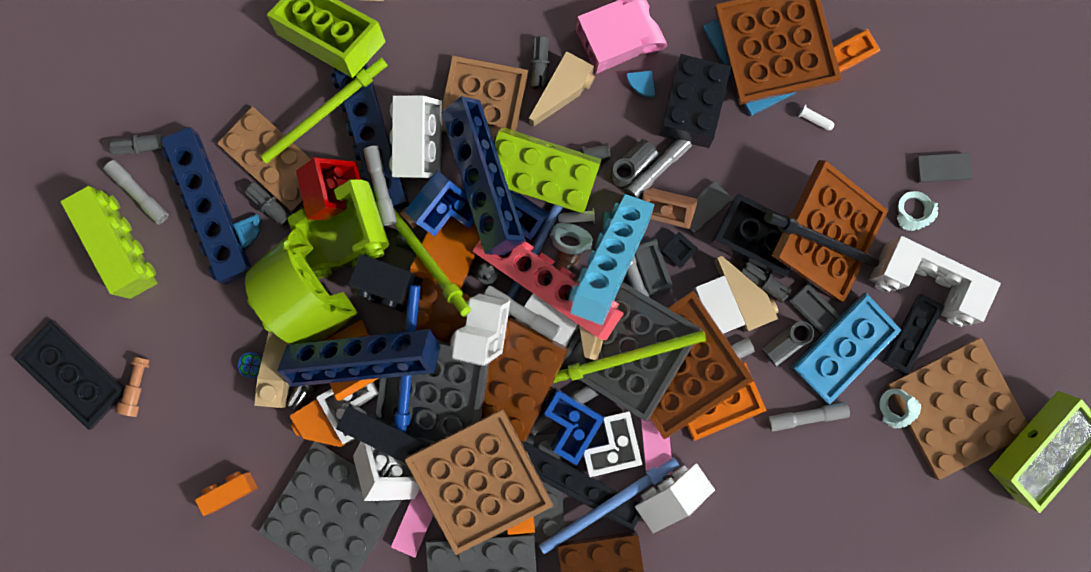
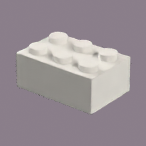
[389,96,442,178]

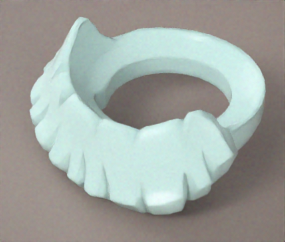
[897,191,938,231]
[550,223,593,254]
[880,388,921,429]

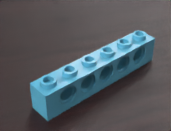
[569,194,655,325]

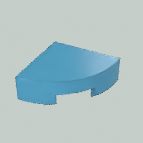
[626,71,655,98]
[233,214,261,249]

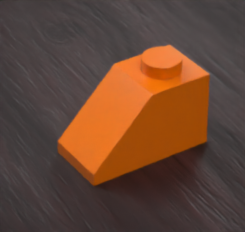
[290,399,349,447]

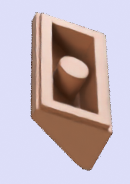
[642,188,698,229]

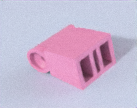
[575,0,668,74]

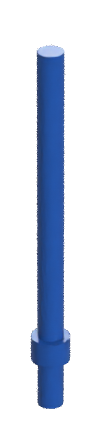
[393,285,420,431]

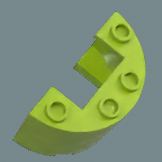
[287,180,389,279]
[245,228,358,345]

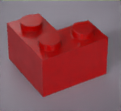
[296,157,361,221]

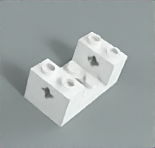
[869,236,1001,327]

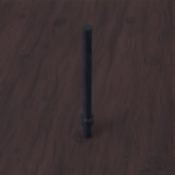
[765,212,880,267]

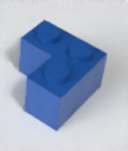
[405,170,474,236]
[541,387,605,465]

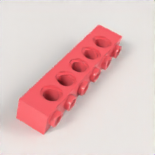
[473,240,624,341]

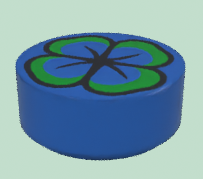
[238,352,263,378]

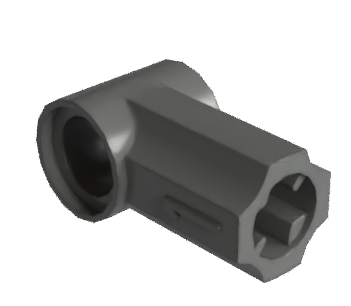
[610,139,659,188]
[761,321,814,367]

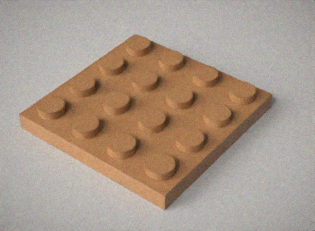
[886,338,1028,480]
[405,408,553,555]

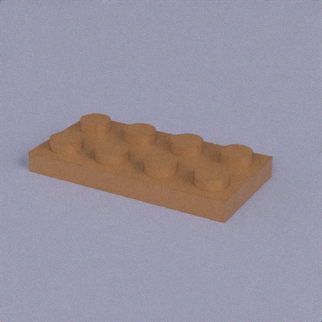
[217,106,311,213]

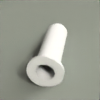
[797,104,835,131]
[558,208,595,224]

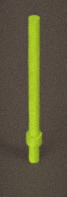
[260,57,388,163]
[394,209,471,316]
[553,330,706,383]

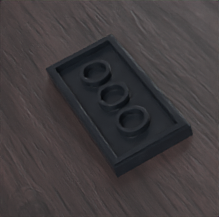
[14,320,125,430]

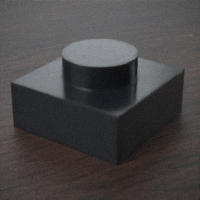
[661,232,698,269]

